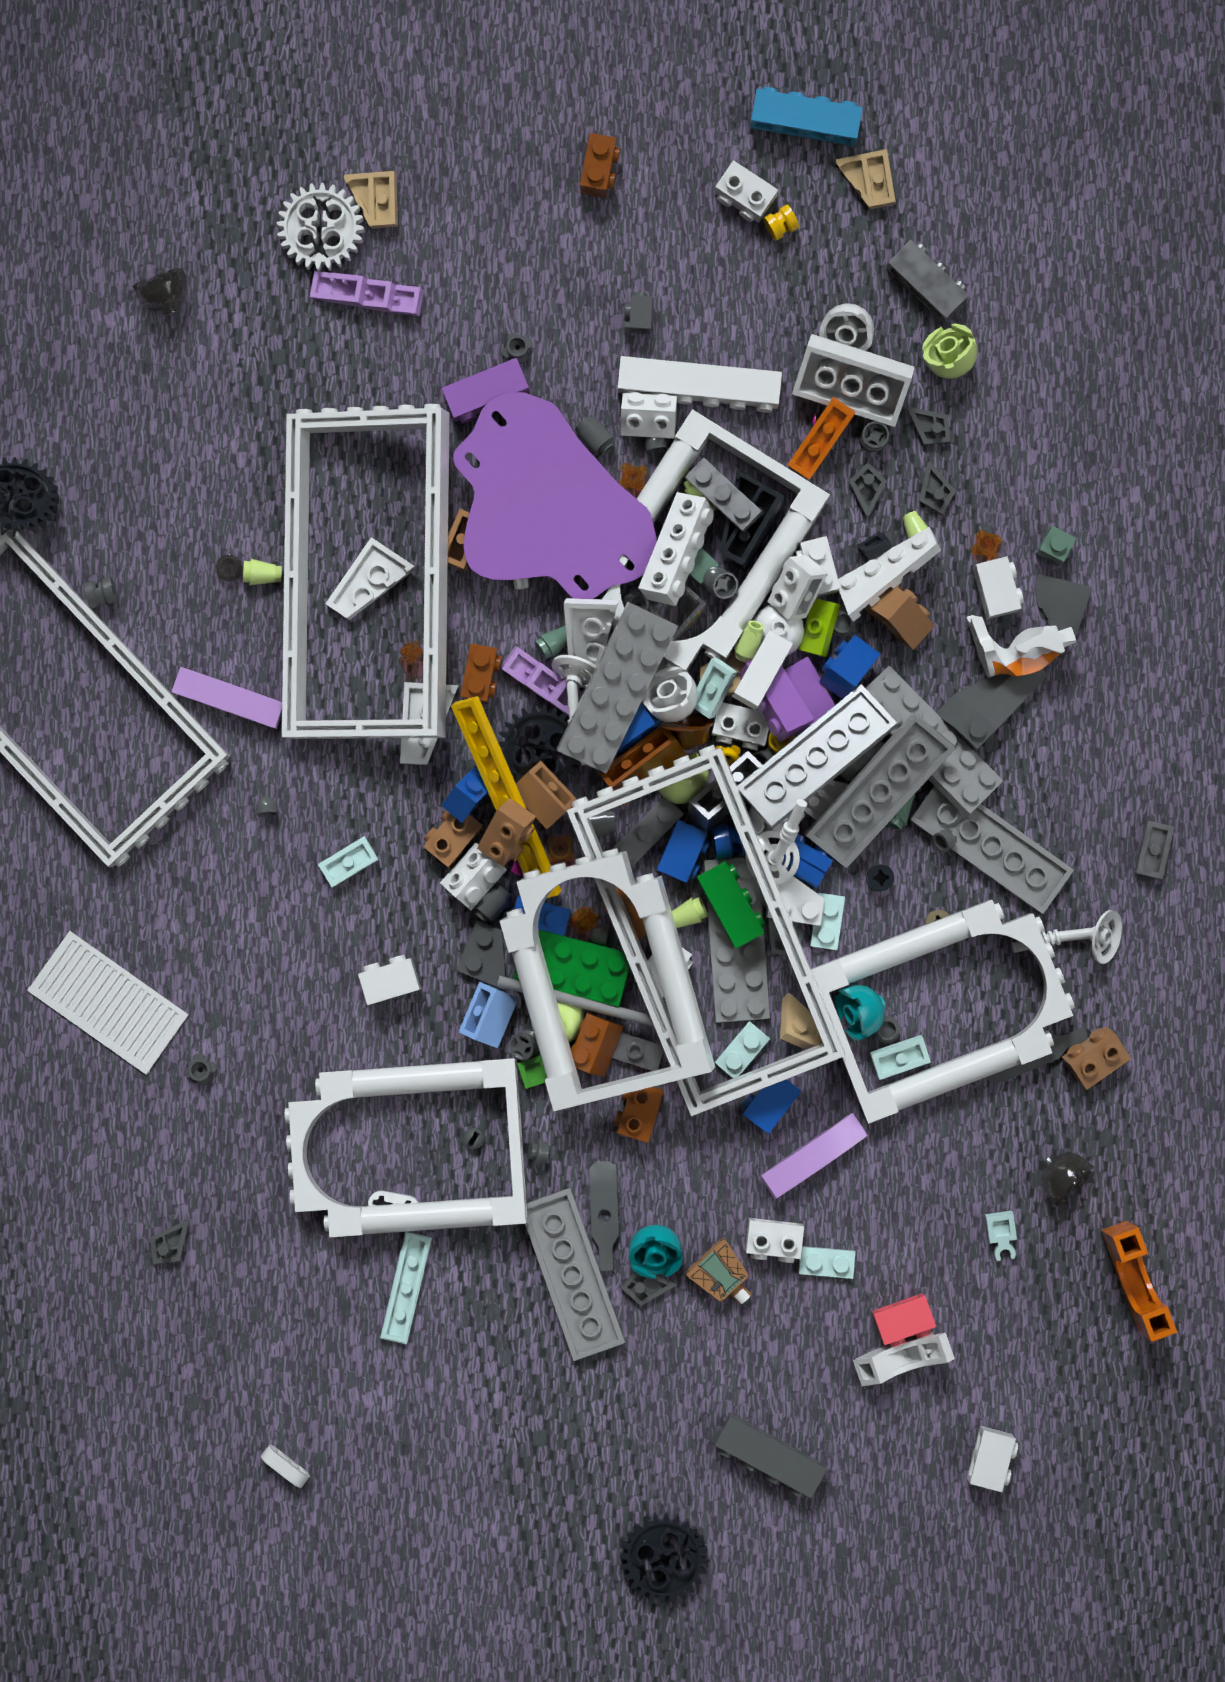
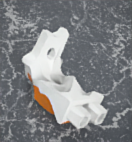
[966,615,1076,678]

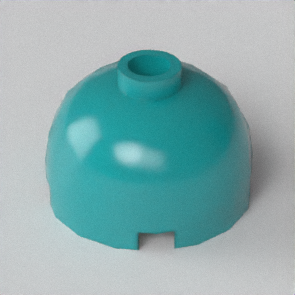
[835,985,886,1041]
[629,1225,683,1278]

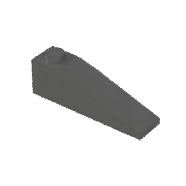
[936,669,1049,751]

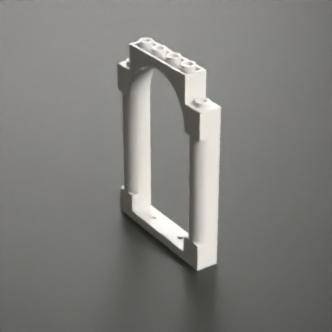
[602,409,830,672]
[500,848,715,1111]
[811,900,1075,1124]
[285,1058,528,1237]

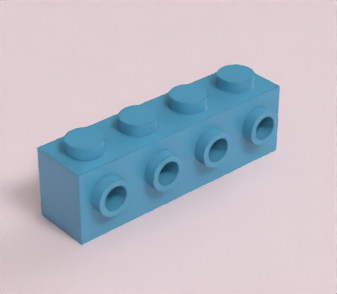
[750,87,863,147]

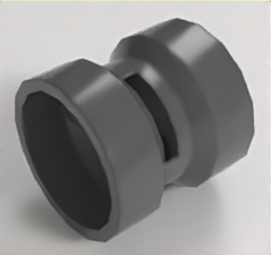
[860,421,889,452]
[703,567,738,599]
[84,577,118,609]

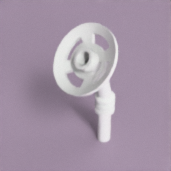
[552,655,596,766]
[746,799,807,885]
[1011,910,1122,964]

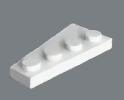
[838,527,941,622]

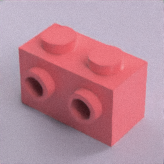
[871,1293,936,1347]

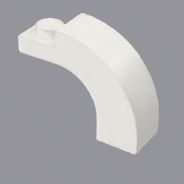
[853,1332,955,1386]

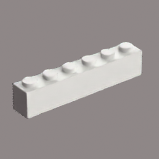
[618,356,782,412]

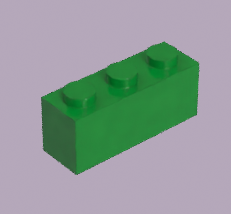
[696,861,766,949]

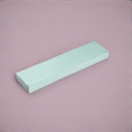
[380,1231,432,1345]

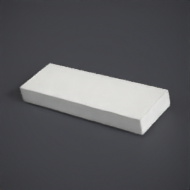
[732,630,793,710]

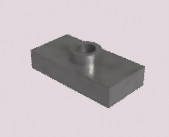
[1134,821,1174,880]
[612,1033,664,1071]

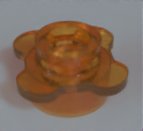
[619,463,647,492]
[971,530,1002,560]
[399,640,424,665]
[546,835,574,863]
[572,906,599,934]

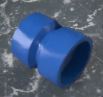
[712,824,746,860]

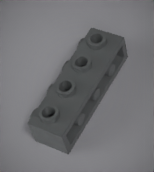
[714,1412,827,1499]

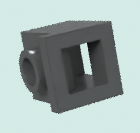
[624,292,653,334]

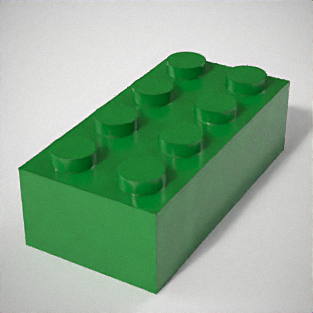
[513,930,630,1007]

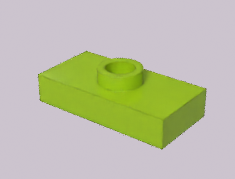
[798,598,840,657]

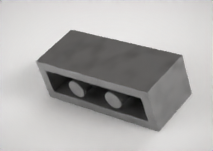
[886,239,969,324]
[688,751,762,833]

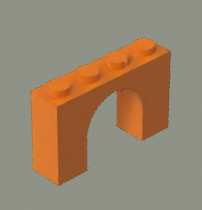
[1101,1221,1177,1342]

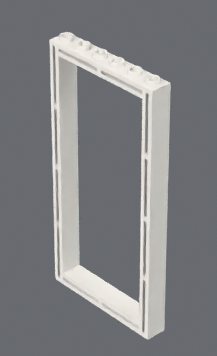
[282,404,449,739]
[0,528,231,867]
[567,745,845,1116]

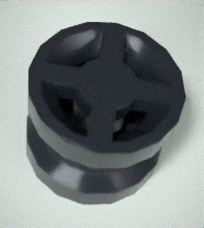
[866,864,894,892]

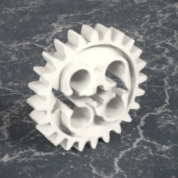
[277,183,365,272]

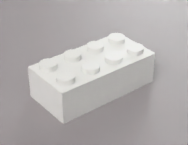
[792,334,914,427]

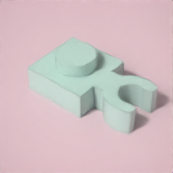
[985,1211,1017,1261]

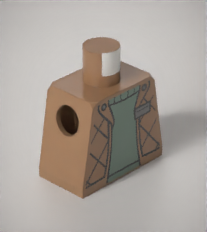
[686,1237,752,1305]

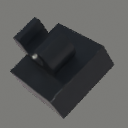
[857,531,893,561]

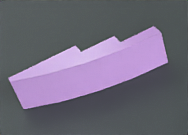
[310,271,424,316]
[500,646,583,716]
[171,667,282,729]
[760,1113,868,1199]

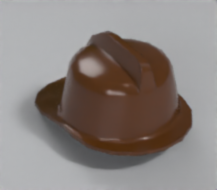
[660,713,715,750]

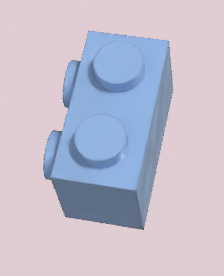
[459,982,518,1048]

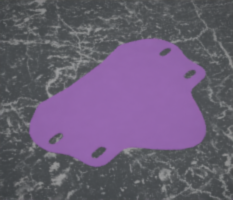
[453,392,657,599]

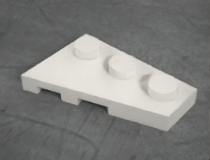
[325,537,417,620]
[564,598,619,677]
[400,682,458,765]

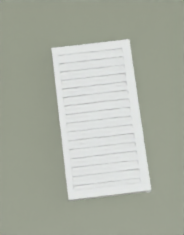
[27,931,189,1075]

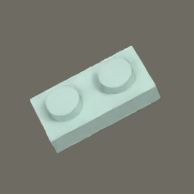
[695,657,737,719]
[318,836,379,888]
[810,893,845,950]
[715,1021,770,1078]
[870,1035,931,1080]
[799,1246,855,1279]

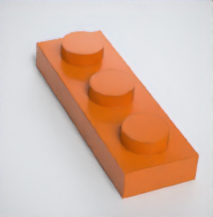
[788,397,856,480]

